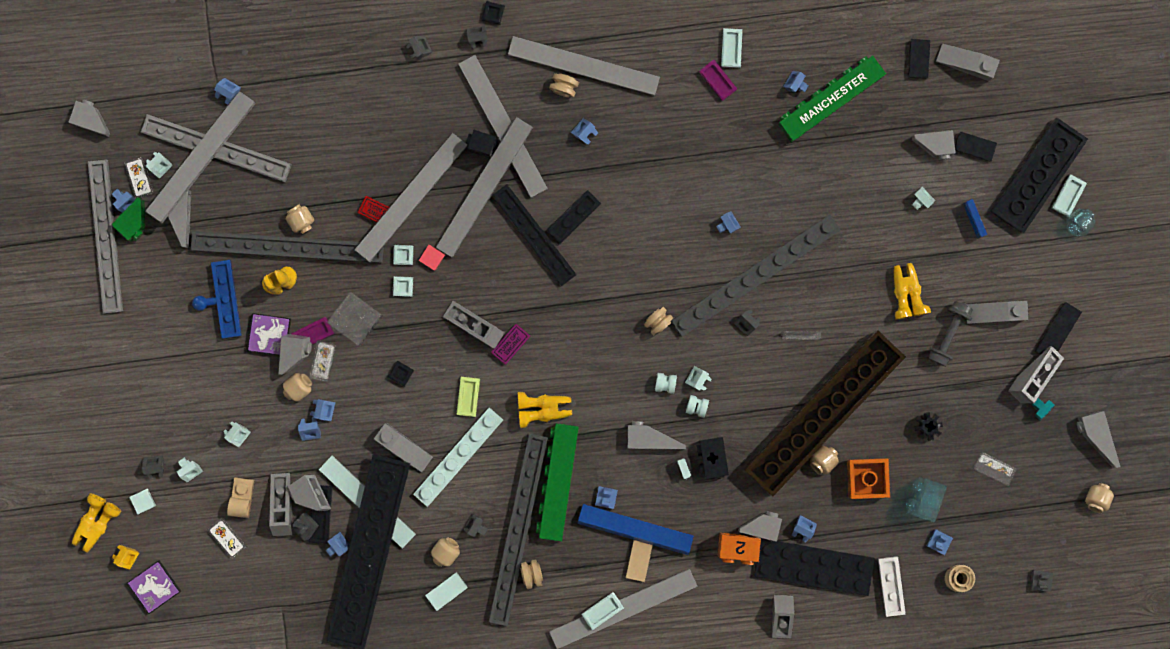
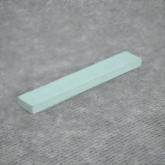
[319,455,416,549]

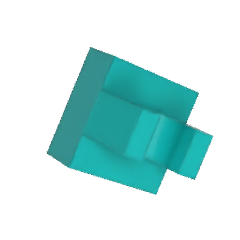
[1032,398,1055,421]

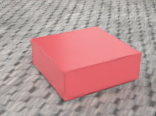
[419,245,445,271]

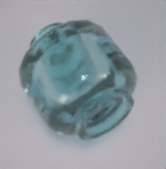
[1067,208,1096,237]

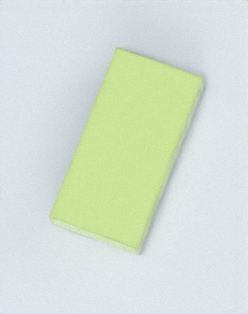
[457,377,480,417]

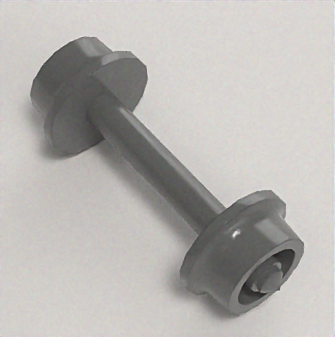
[928,301,973,367]

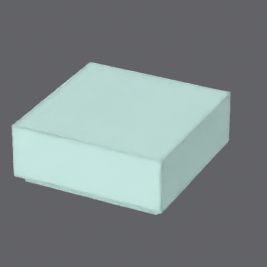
[393,245,414,265]
[393,277,413,297]
[677,458,691,479]
[130,489,156,514]

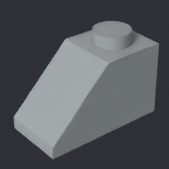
[69,100,110,137]
[912,130,956,160]
[279,334,312,375]
[288,475,331,511]
[738,511,782,542]
[772,595,794,638]

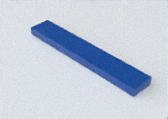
[578,504,694,555]

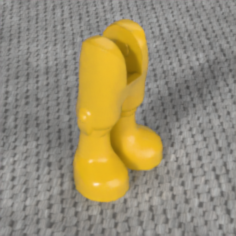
[894,263,931,320]
[262,266,297,295]
[517,392,572,428]
[72,493,121,553]

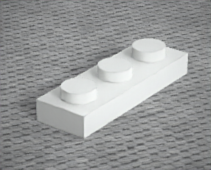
[878,556,905,617]

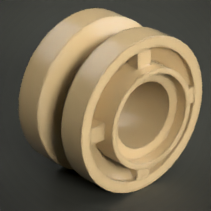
[549,74,579,98]
[644,307,673,336]
[520,560,543,589]
[945,565,975,592]

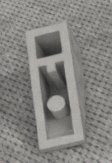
[936,44,1000,81]
[168,190,191,248]
[443,301,505,349]
[966,301,1028,324]
[1008,346,1064,403]
[1077,411,1120,468]
[627,421,686,449]
[374,423,433,472]
[269,473,293,536]

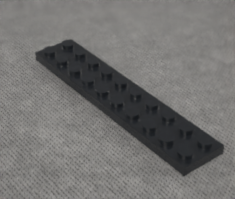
[327,454,411,649]

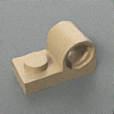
[227,477,254,518]

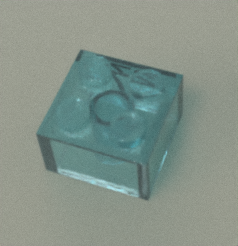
[906,477,947,523]

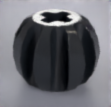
[914,412,943,441]

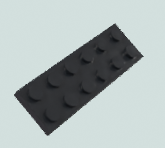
[991,117,1088,234]
[754,538,875,596]

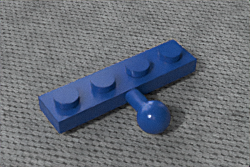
[192,260,242,339]

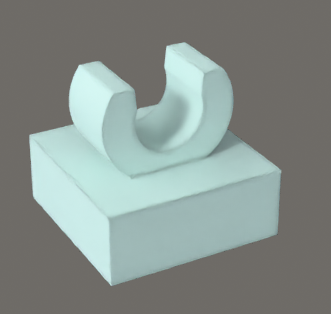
[146,152,173,178]
[912,187,935,210]
[685,366,712,390]
[224,422,251,447]
[177,457,203,482]

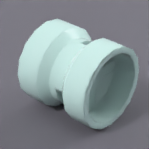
[655,373,677,394]
[686,395,709,418]

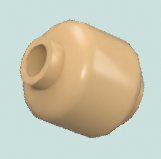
[286,204,314,234]
[283,373,312,401]
[810,446,839,474]
[1085,483,1114,513]
[431,537,460,567]

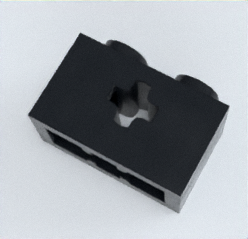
[466,130,497,159]
[696,437,729,479]

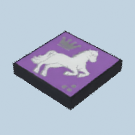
[247,313,291,356]
[127,560,181,614]

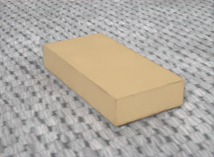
[626,540,652,582]

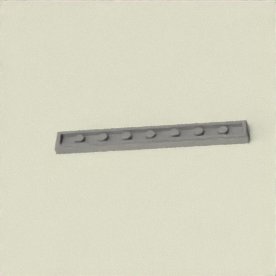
[508,36,660,96]
[459,55,548,198]
[146,91,255,223]
[141,114,292,183]
[436,117,533,258]
[355,133,467,262]
[88,160,123,314]
[549,568,698,649]

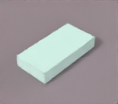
[721,28,742,68]
[1051,174,1087,217]
[425,572,468,611]
[582,592,624,630]

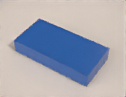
[963,199,988,238]

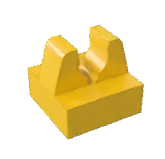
[112,545,139,570]

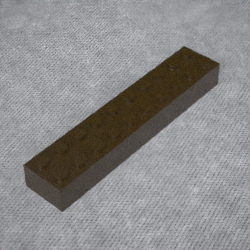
[743,330,906,497]

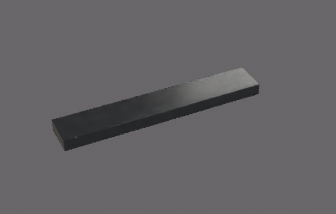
[492,184,577,286]

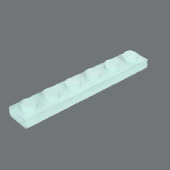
[413,408,503,507]

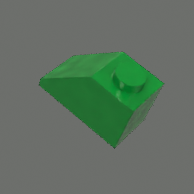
[111,197,145,242]

